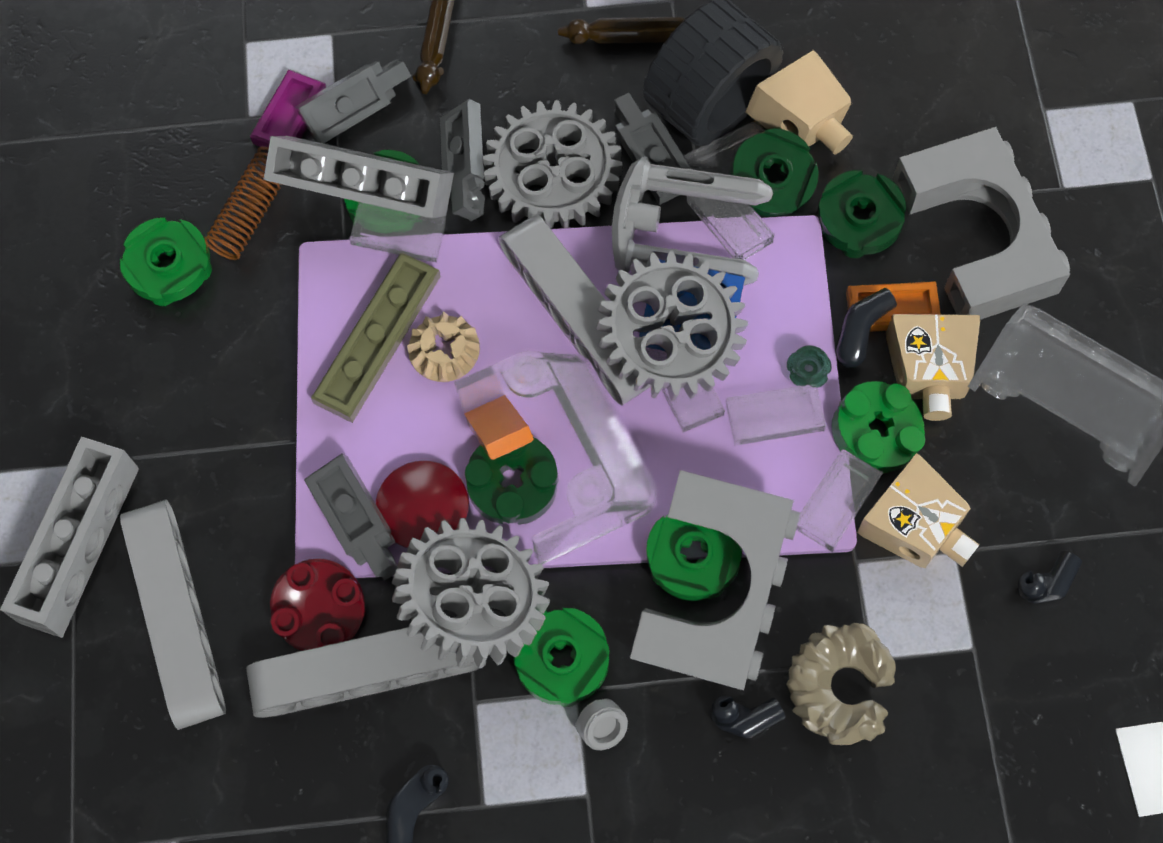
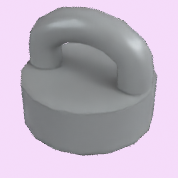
[576,699,628,751]

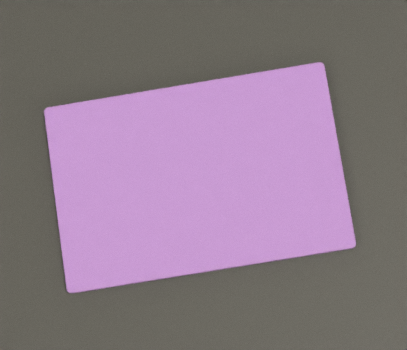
[295,215,857,578]

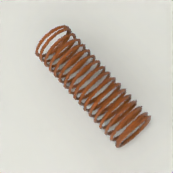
[204,146,283,260]

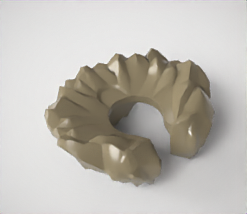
[786,623,896,745]

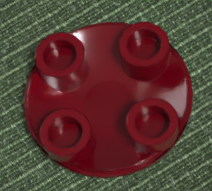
[376,461,469,548]
[270,559,365,651]

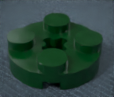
[730,128,819,217]
[817,170,906,258]
[465,437,558,525]

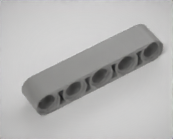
[498,214,651,406]
[120,500,226,730]
[246,616,486,718]

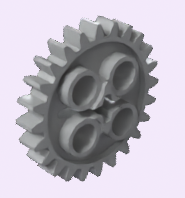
[483,100,622,229]
[596,251,748,401]
[392,518,550,668]

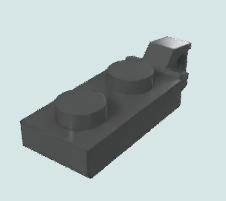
[295,59,411,144]
[614,93,691,205]
[440,99,485,221]
[304,453,399,580]

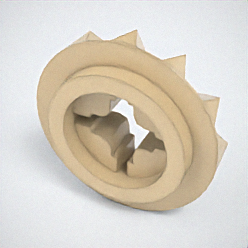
[407,312,480,382]

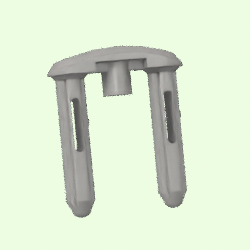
[612,156,773,286]

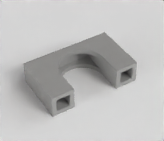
[893,127,1070,320]
[630,470,800,690]

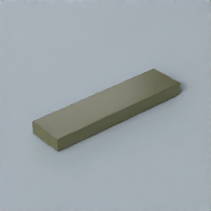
[311,252,441,423]

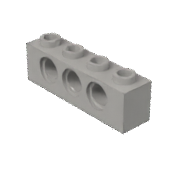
[263,136,454,218]
[0,436,139,638]

